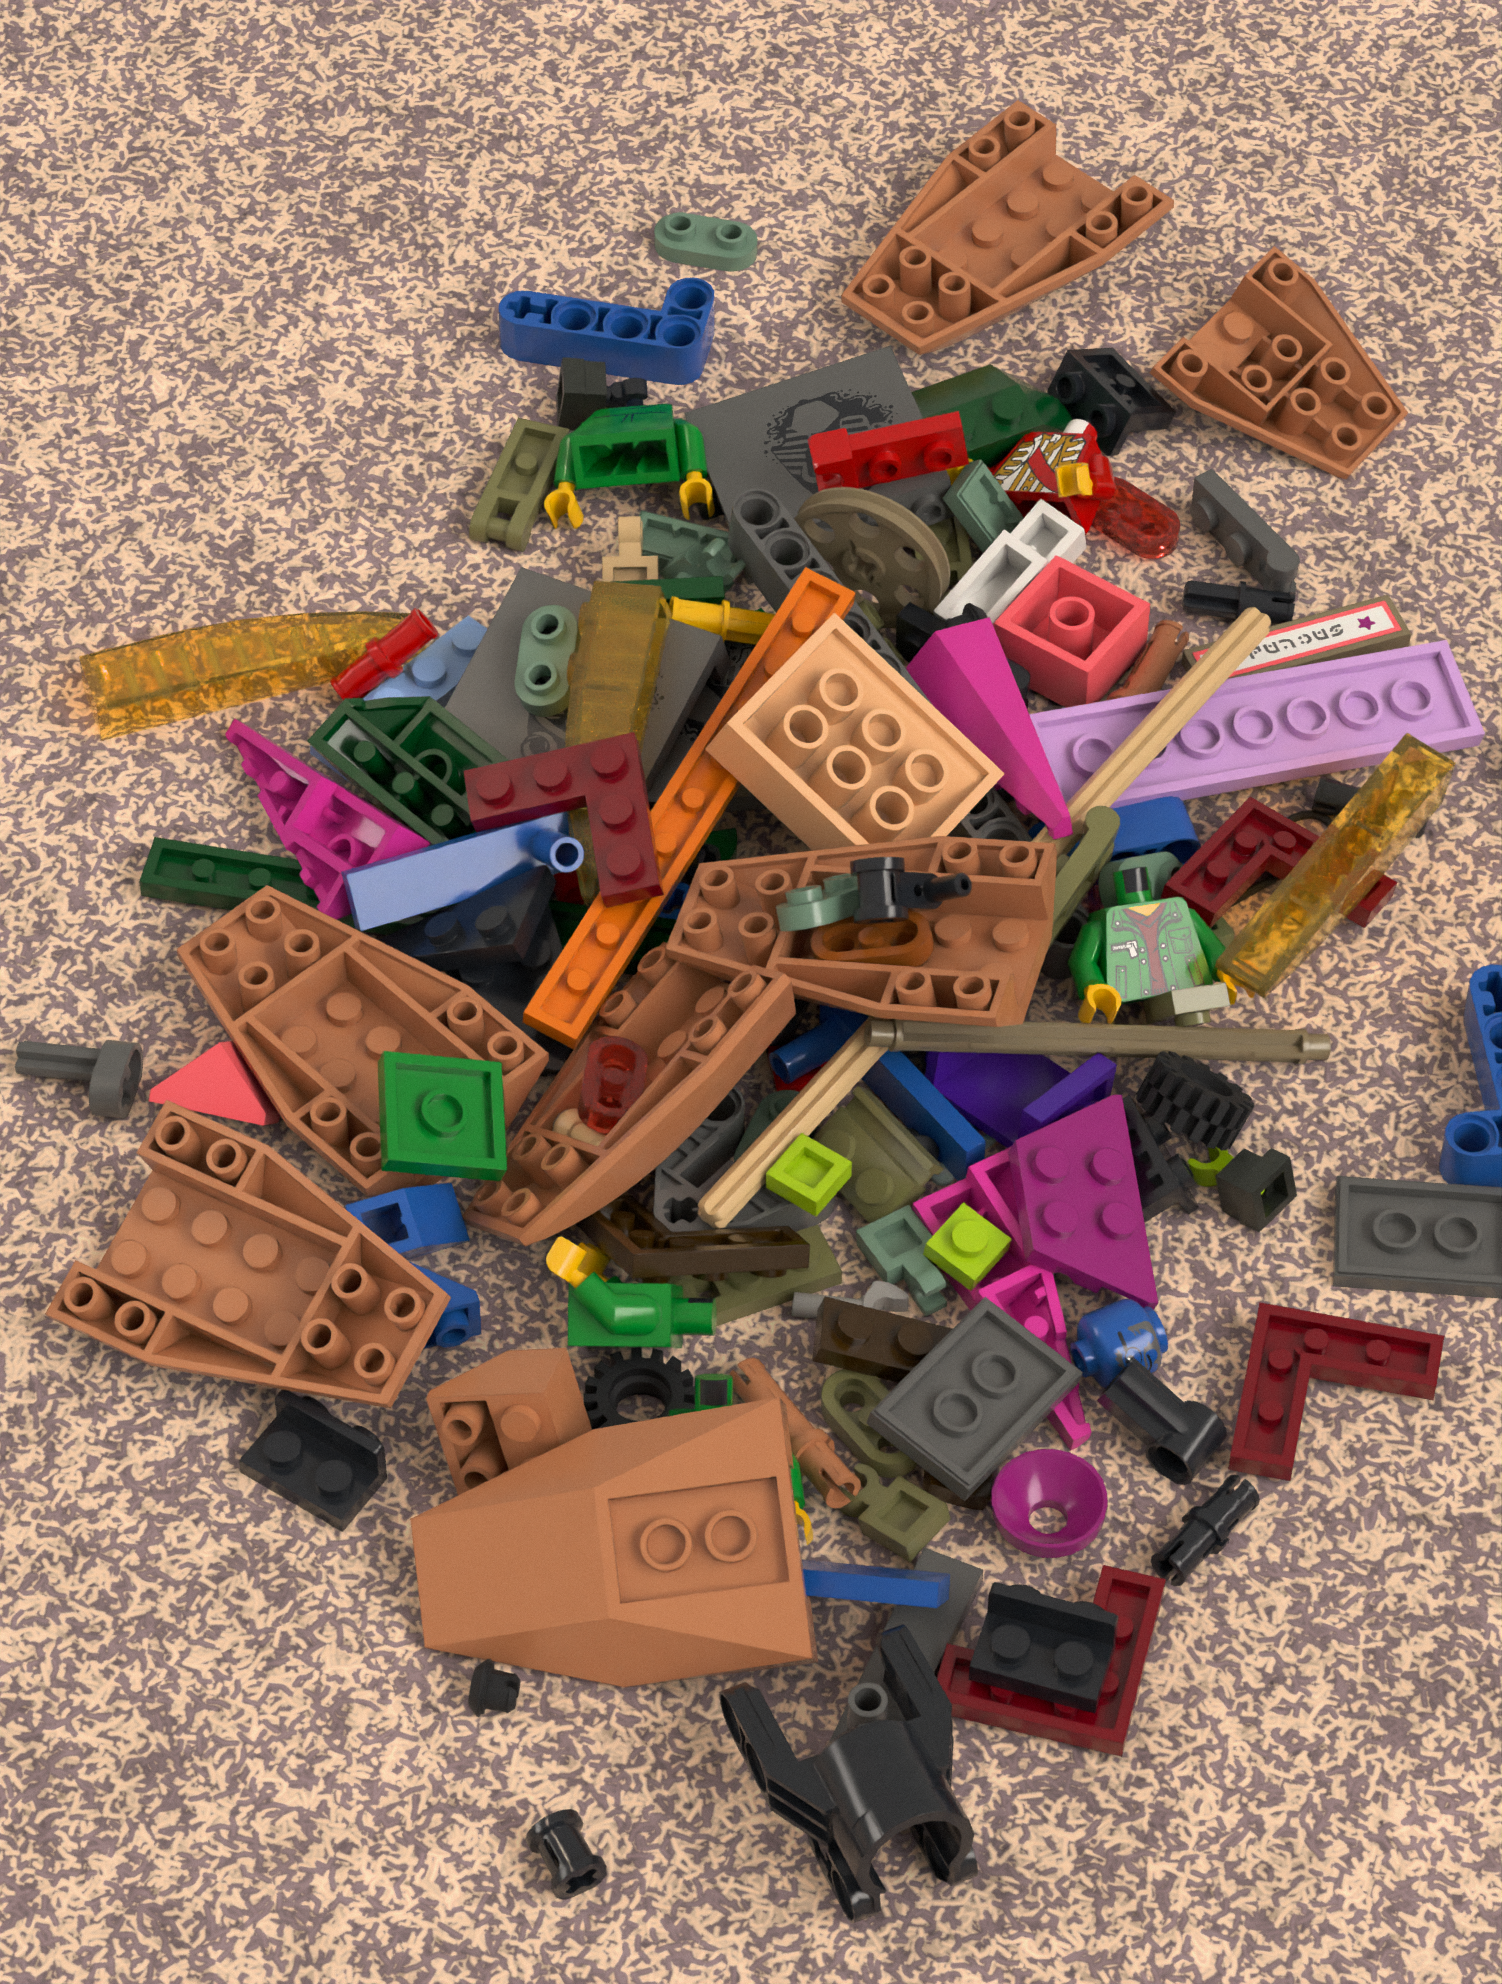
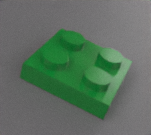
[377,1051,507,1181]

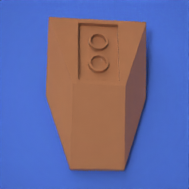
[410,1397,818,1688]

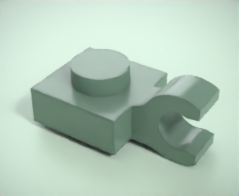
[856,1205,947,1316]

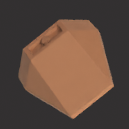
[1150,246,1408,479]

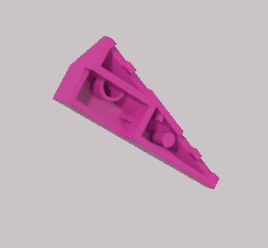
[905,617,1073,839]
[225,718,431,920]
[912,1146,1092,1451]

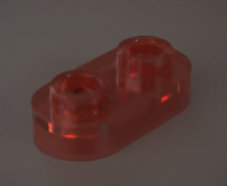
[1091,477,1180,559]
[577,1036,648,1135]

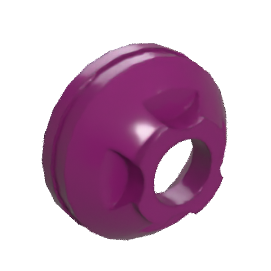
[991,1449,1108,1558]

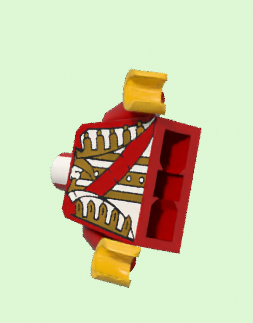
[946,419,1116,535]

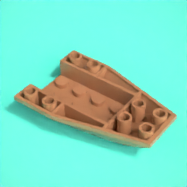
[841,100,1174,355]
[665,836,1057,1027]
[177,885,549,1197]
[462,942,796,1247]
[45,1100,451,1409]

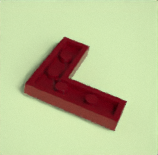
[464,732,664,908]
[1160,796,1398,928]
[1228,1302,1445,1481]
[937,1565,1166,1757]

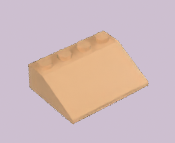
[705,613,1005,850]

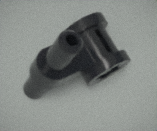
[850,857,972,925]

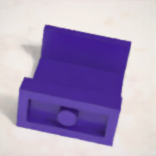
[924,1051,1117,1148]

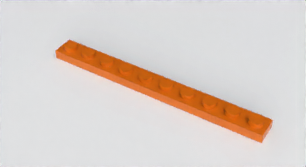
[523,567,856,1050]

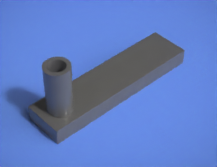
[828,1548,983,1744]

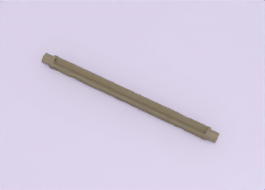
[864,1019,1331,1064]

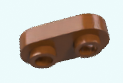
[810,910,934,967]

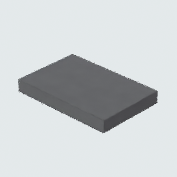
[1333,1176,1502,1299]
[866,1297,1083,1501]

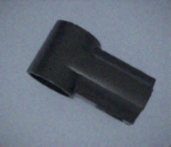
[1097,1358,1227,1485]

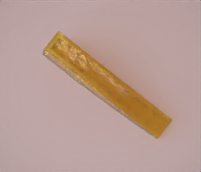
[565,581,672,909]
[79,611,426,741]
[1215,733,1456,999]

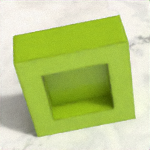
[766,1133,852,1217]
[923,1202,1012,1291]

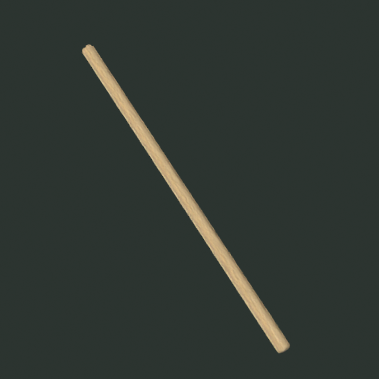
[697,607,1271,1229]

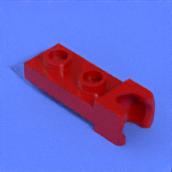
[808,411,969,491]

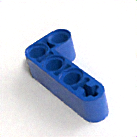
[499,278,715,385]
[1439,964,1502,1187]

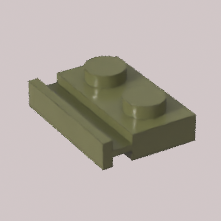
[813,1086,944,1223]

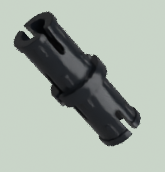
[1151,1475,1260,1586]

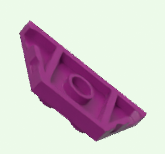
[1008,1094,1159,1310]

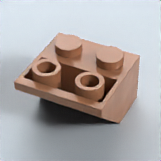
[426,1348,592,1495]

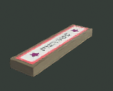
[1182,595,1411,679]

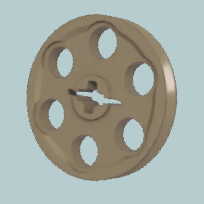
[794,487,950,628]

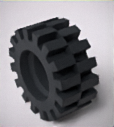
[1136,1051,1254,1150]
[583,1347,695,1430]

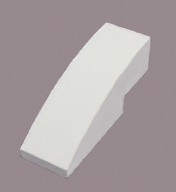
[933,499,1087,624]

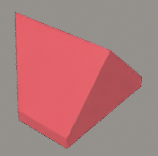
[148,1041,280,1126]

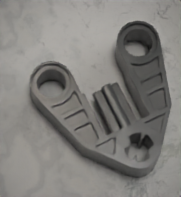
[653,1086,835,1232]

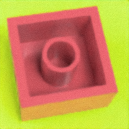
[993,555,1150,708]

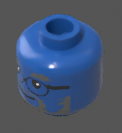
[1070,1299,1168,1388]

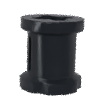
[525,1809,607,1900]

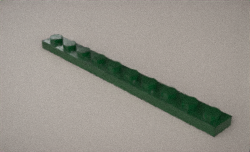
[139,837,676,975]

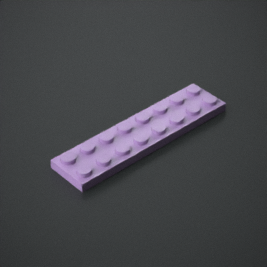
[1029,640,1485,809]

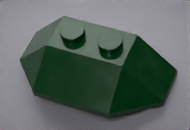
[911,364,1073,468]
[307,696,509,846]

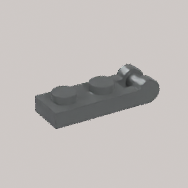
[1190,469,1300,596]

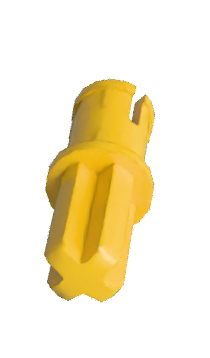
[667,596,775,645]

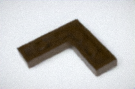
[576,1195,810,1284]
[812,1296,992,1511]

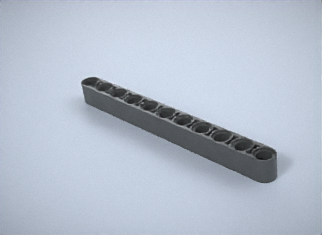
[728,488,1089,979]

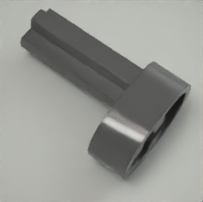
[15,1040,143,1119]

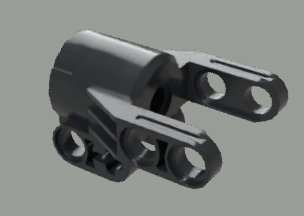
[719,1624,978,1924]

